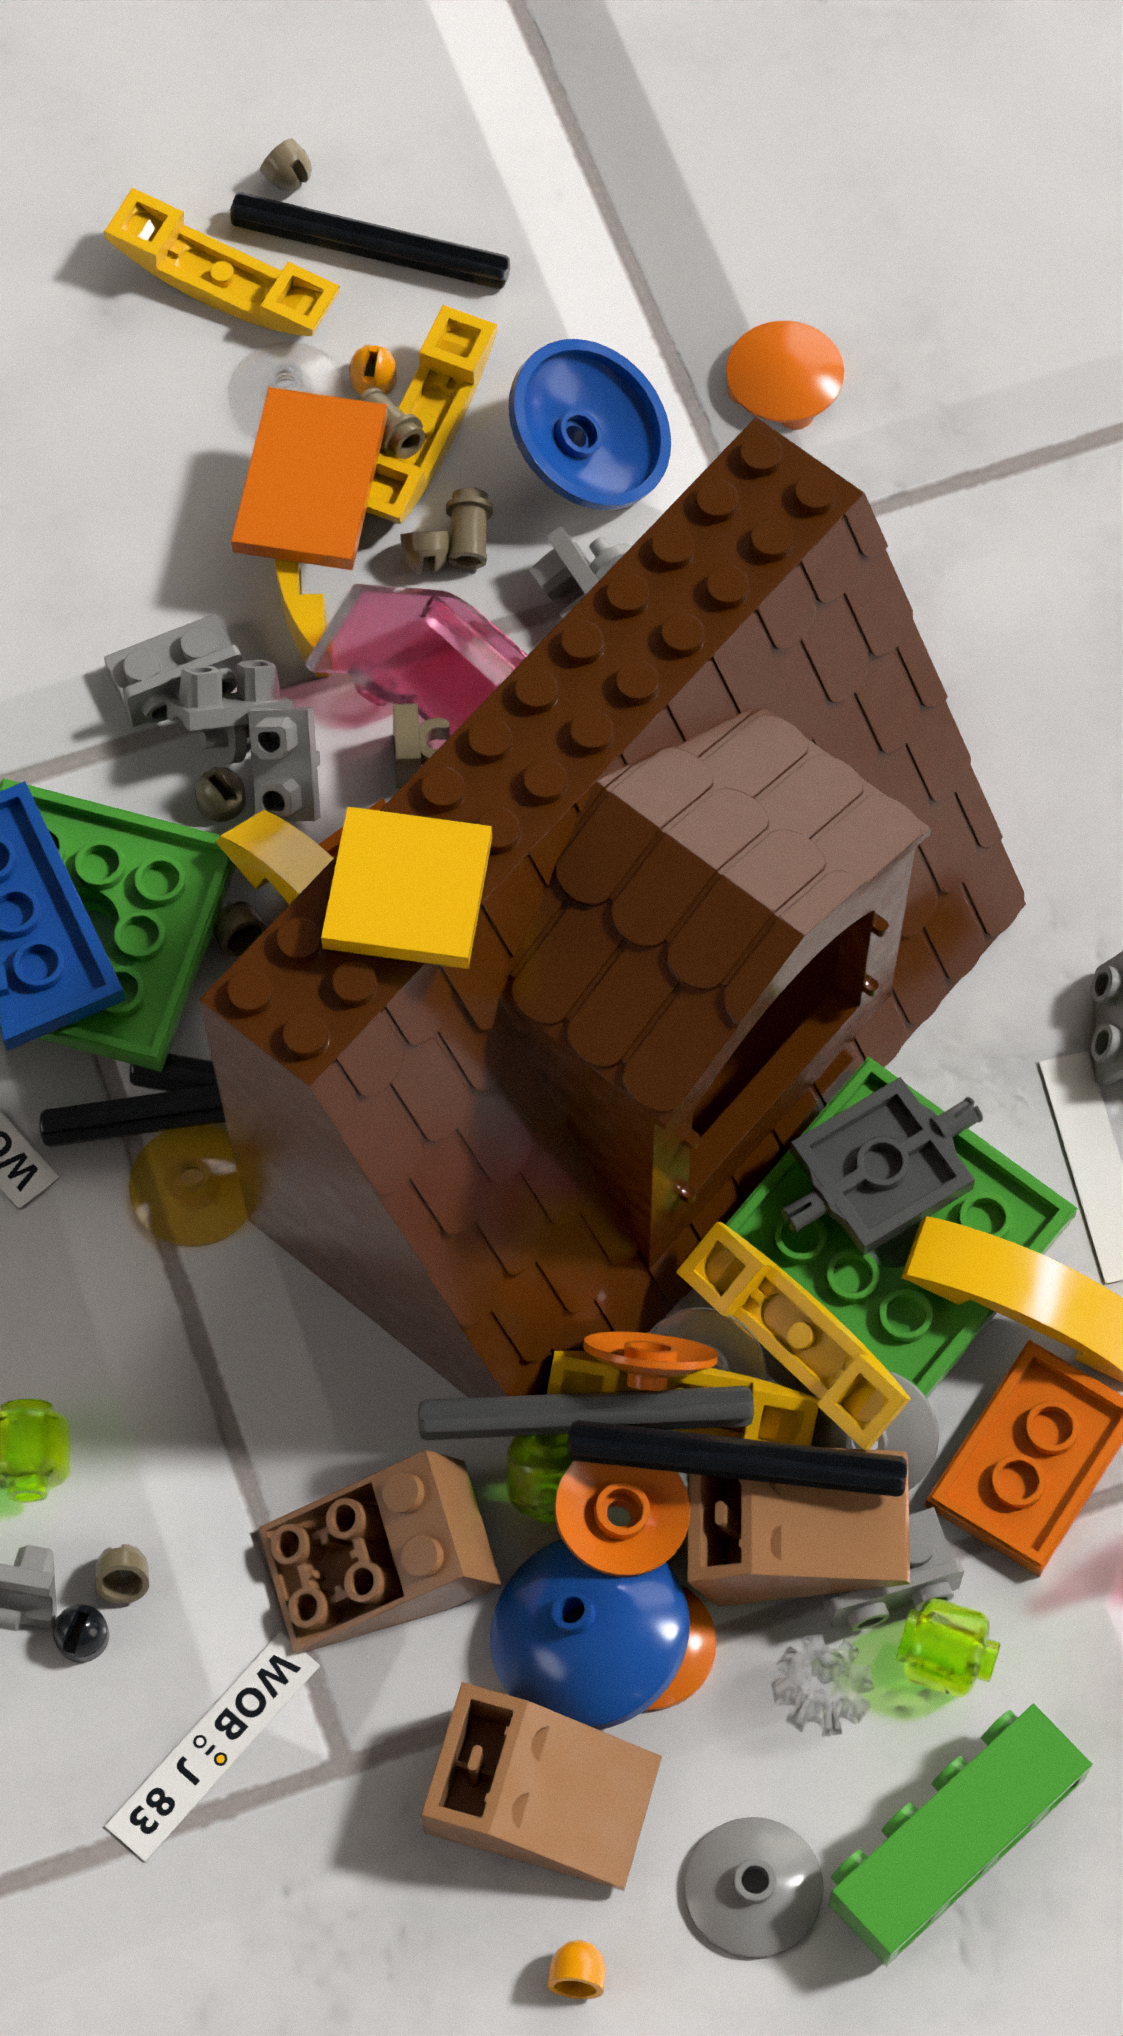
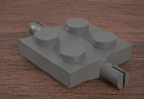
[781,1077,983,1256]

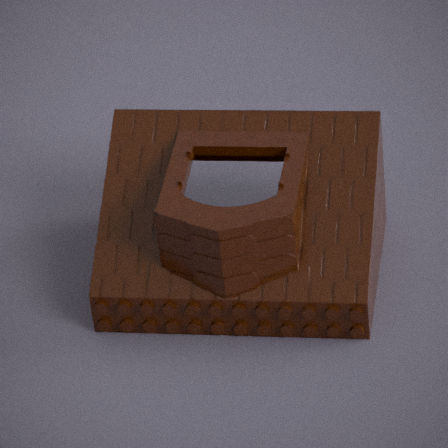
[199,417,1026,1457]

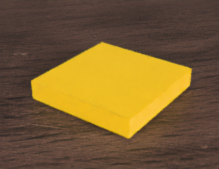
[321,806,492,969]

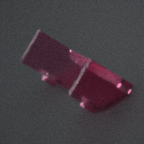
[304,584,528,740]

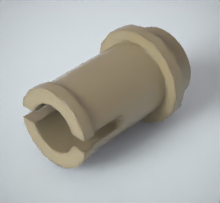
[358,388,425,459]
[446,488,493,570]

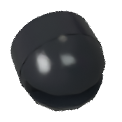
[53,1604,109,1663]

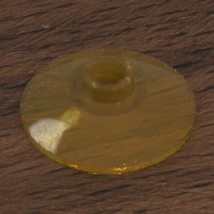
[129,1125,248,1247]

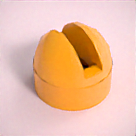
[349,345,397,394]
[547,1940,606,1999]

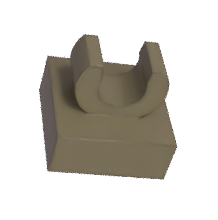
[393,703,450,788]

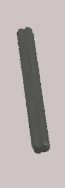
[418,1386,754,1440]

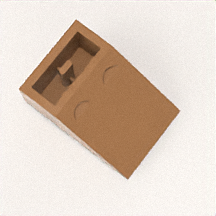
[688,1448,910,1607]
[258,1450,502,1654]
[421,1682,662,1891]

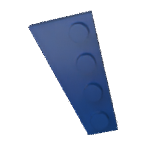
[0,781,126,1051]

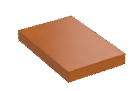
[231,387,388,571]
[925,1340,1123,1577]

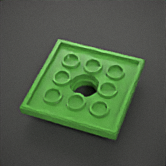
[0,778,236,1072]
[725,1056,1078,1398]

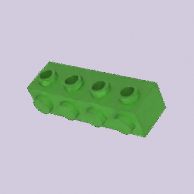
[828,1703,1093,1967]

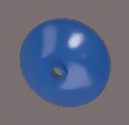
[508,339,671,510]
[490,1539,690,1730]

